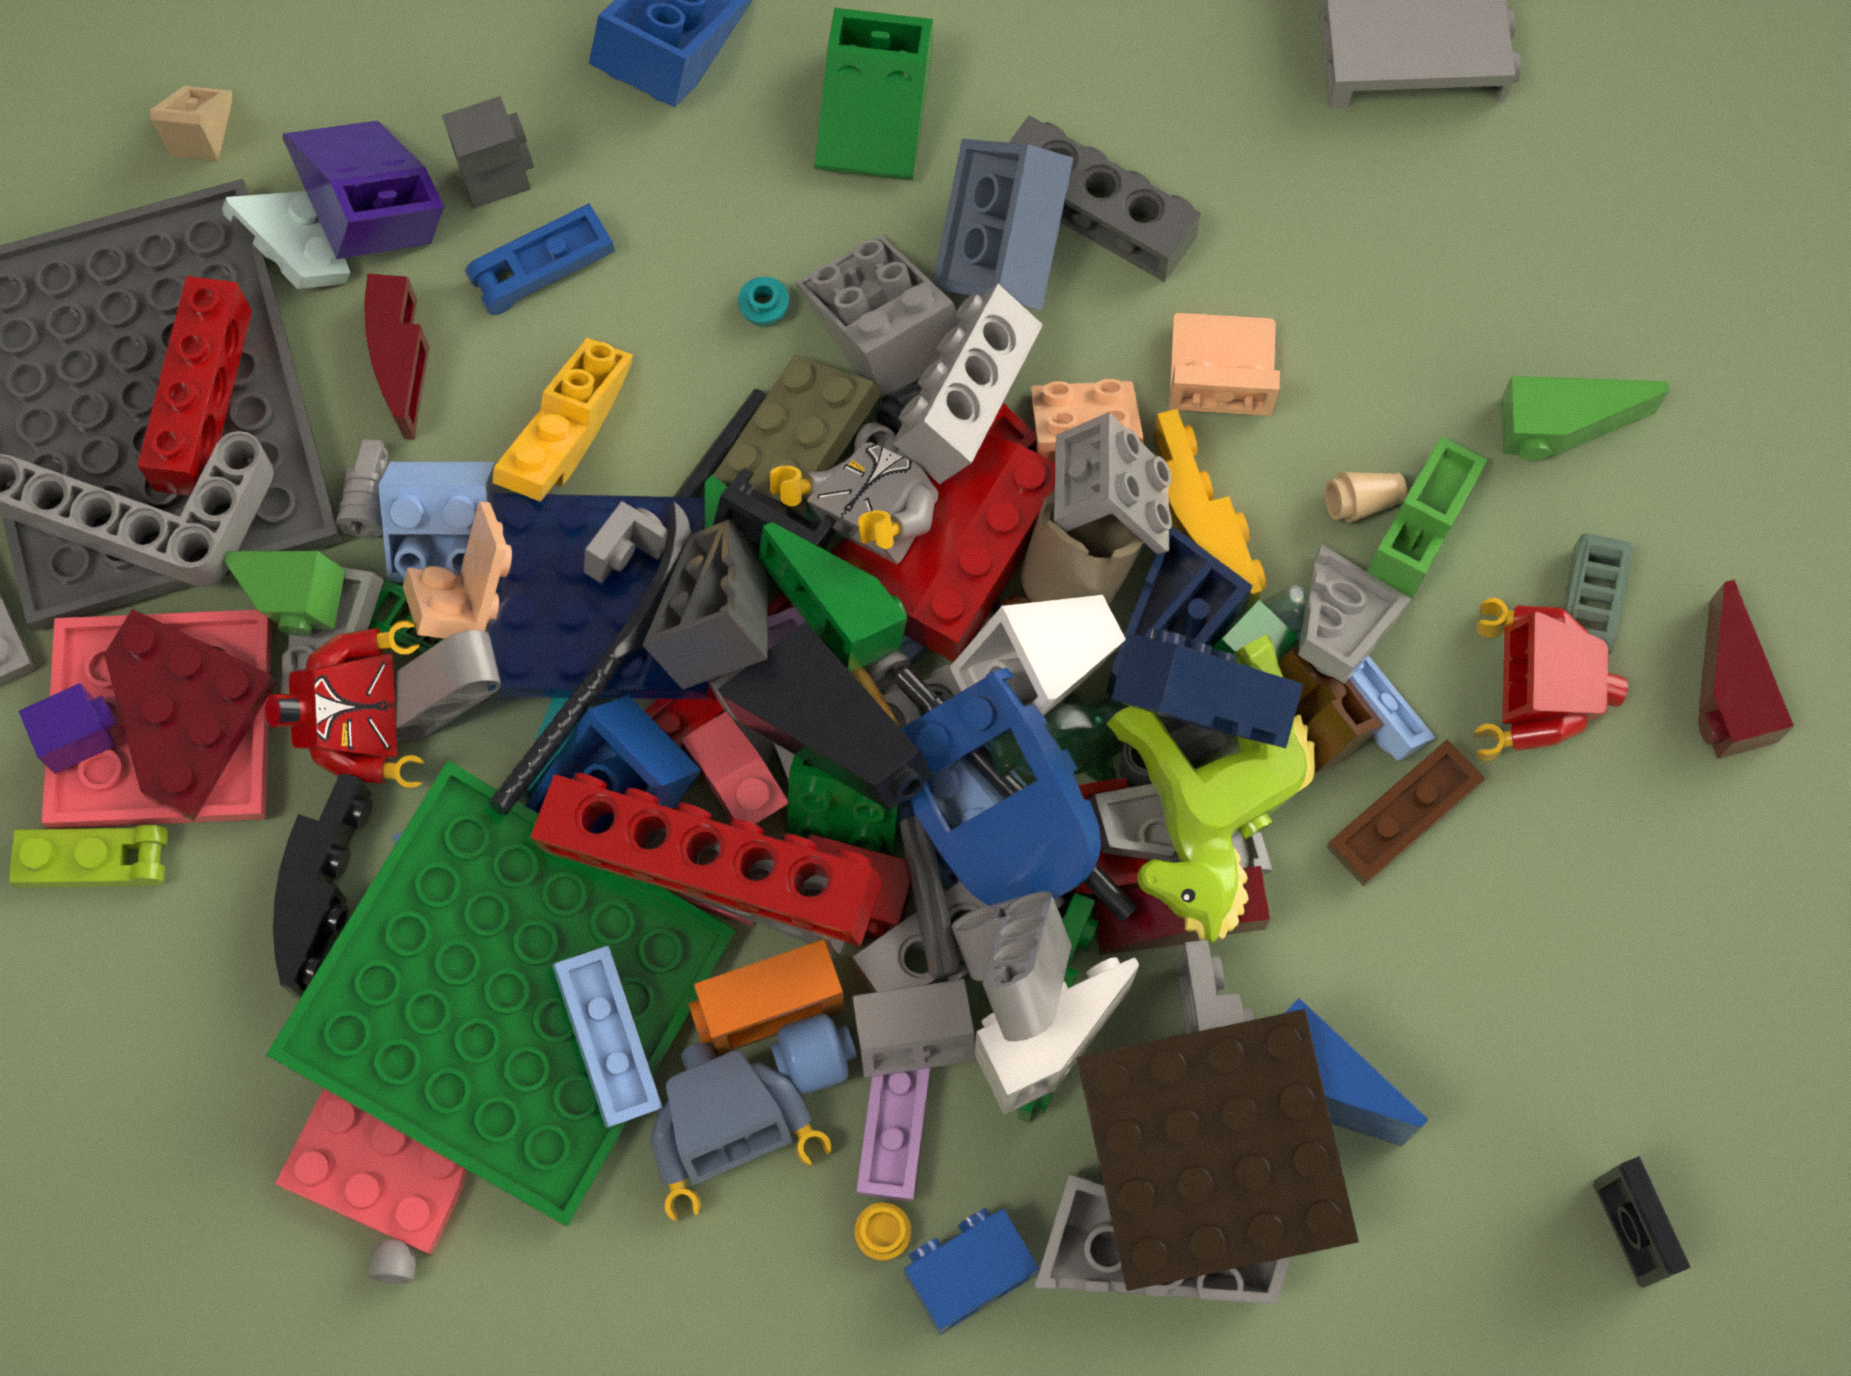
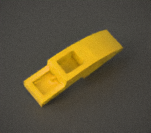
[493,337,633,502]
[1153,409,1266,612]

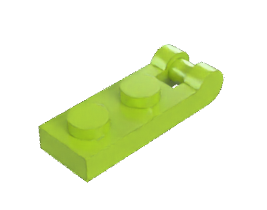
[9,825,169,888]

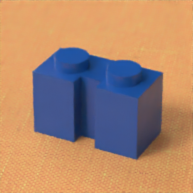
[904,1208,1040,1335]

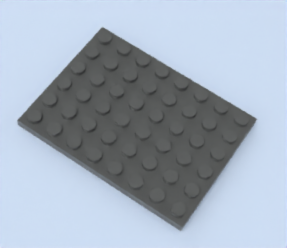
[0,178,342,631]

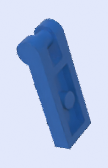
[465,203,615,315]

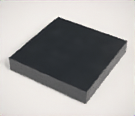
[1593,1156,1691,1288]

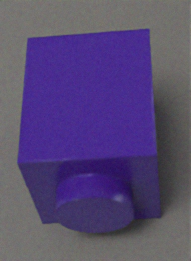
[18,683,116,774]

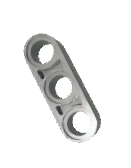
[394,630,501,742]

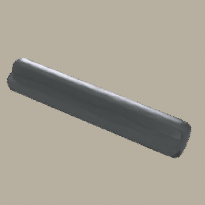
[900,816,959,978]

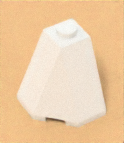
[950,595,1126,716]

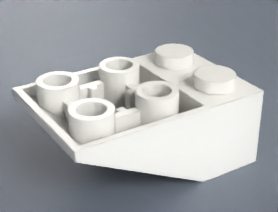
[974,957,1139,1115]

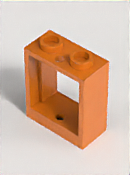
[688,939,845,1055]

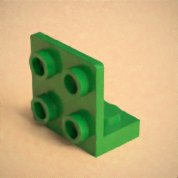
[787,755,899,856]

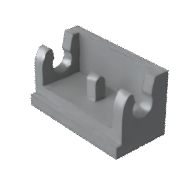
[852,979,976,1078]

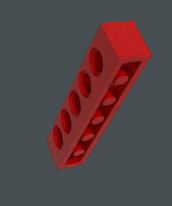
[530,773,882,946]

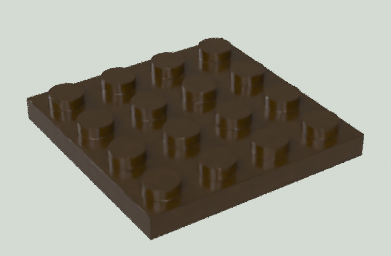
[1076,1009,1359,1291]

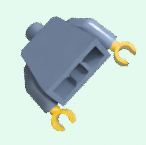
[650,1042,831,1221]

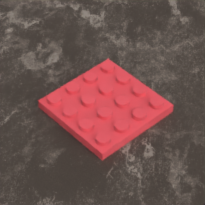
[42,610,273,829]

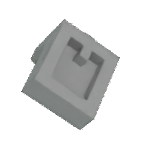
[584,501,667,583]

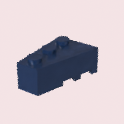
[1106,526,1253,715]
[1111,628,1303,749]

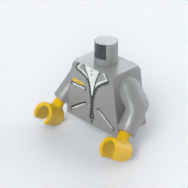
[770,442,938,565]

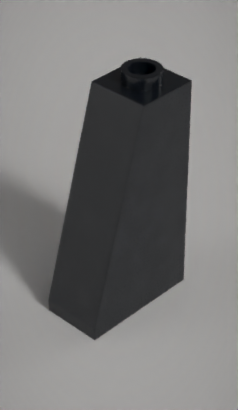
[717,622,933,811]

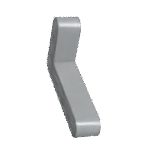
[0,431,274,587]

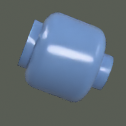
[770,1013,857,1094]

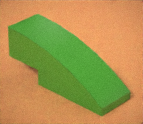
[1367,436,1488,599]

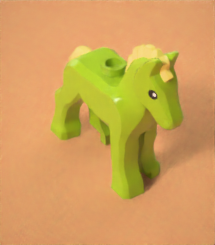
[1106,634,1315,944]

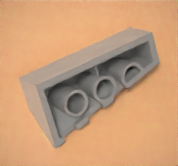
[1034,1172,1291,1304]

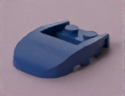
[900,668,1101,906]

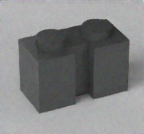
[442,96,534,208]

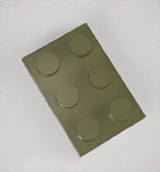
[713,355,882,516]

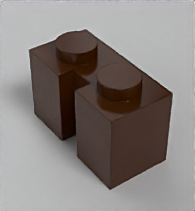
[1278,647,1384,774]

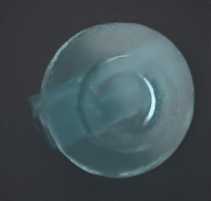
[1262,585,1306,634]

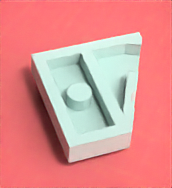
[222,191,350,289]

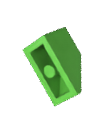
[224,551,346,637]

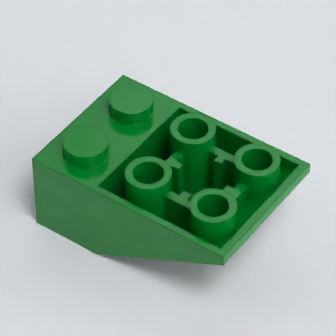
[814,7,933,181]

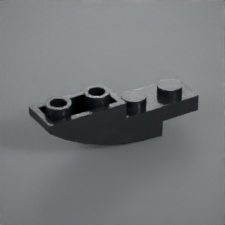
[273,774,373,999]

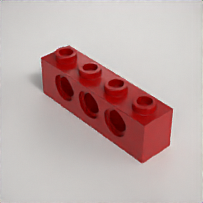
[137,276,252,496]

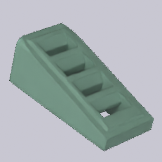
[1563,533,1633,654]

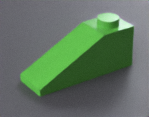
[1501,376,1669,461]

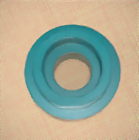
[738,277,789,327]

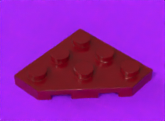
[104,609,276,821]

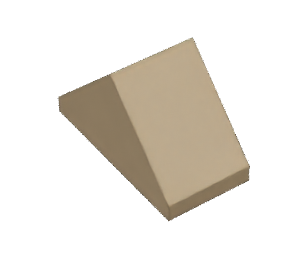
[150,86,232,161]

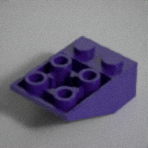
[282,120,444,259]

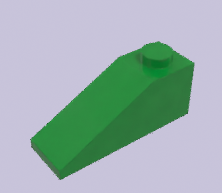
[758,522,907,673]

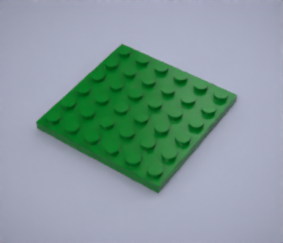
[265,760,736,1227]

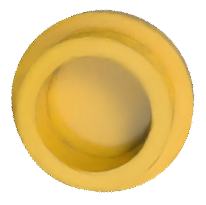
[854,1202,912,1261]

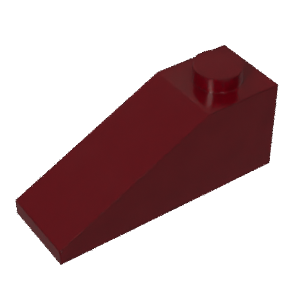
[1698,579,1794,759]

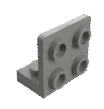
[1054,412,1172,555]

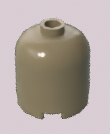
[1020,489,1144,606]

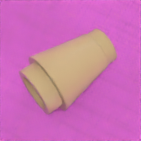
[1324,472,1407,523]

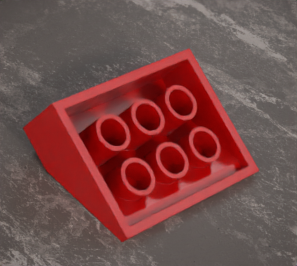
[837,434,1055,663]

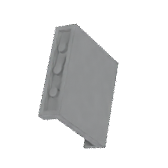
[1318,0,1521,108]

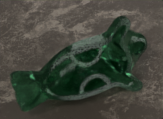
[987,693,1129,782]

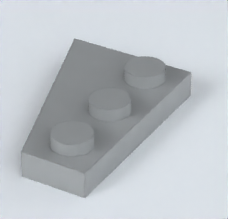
[1089,784,1272,876]

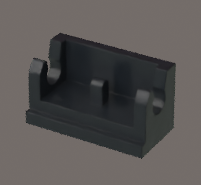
[713,468,837,552]

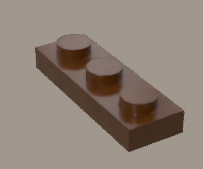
[1327,739,1485,887]

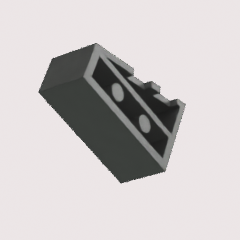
[643,519,767,689]

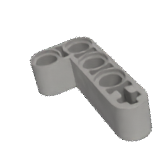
[952,891,1072,1042]

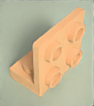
[1169,313,1280,416]
[1031,379,1143,463]
[403,501,512,639]

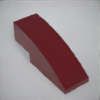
[364,273,430,440]
[1093,866,1270,955]

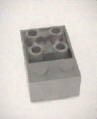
[796,234,959,399]

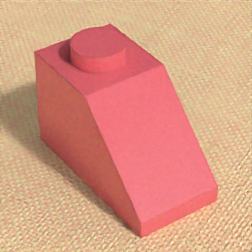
[680,711,789,824]

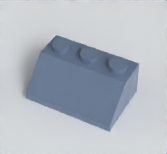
[933,139,1073,311]

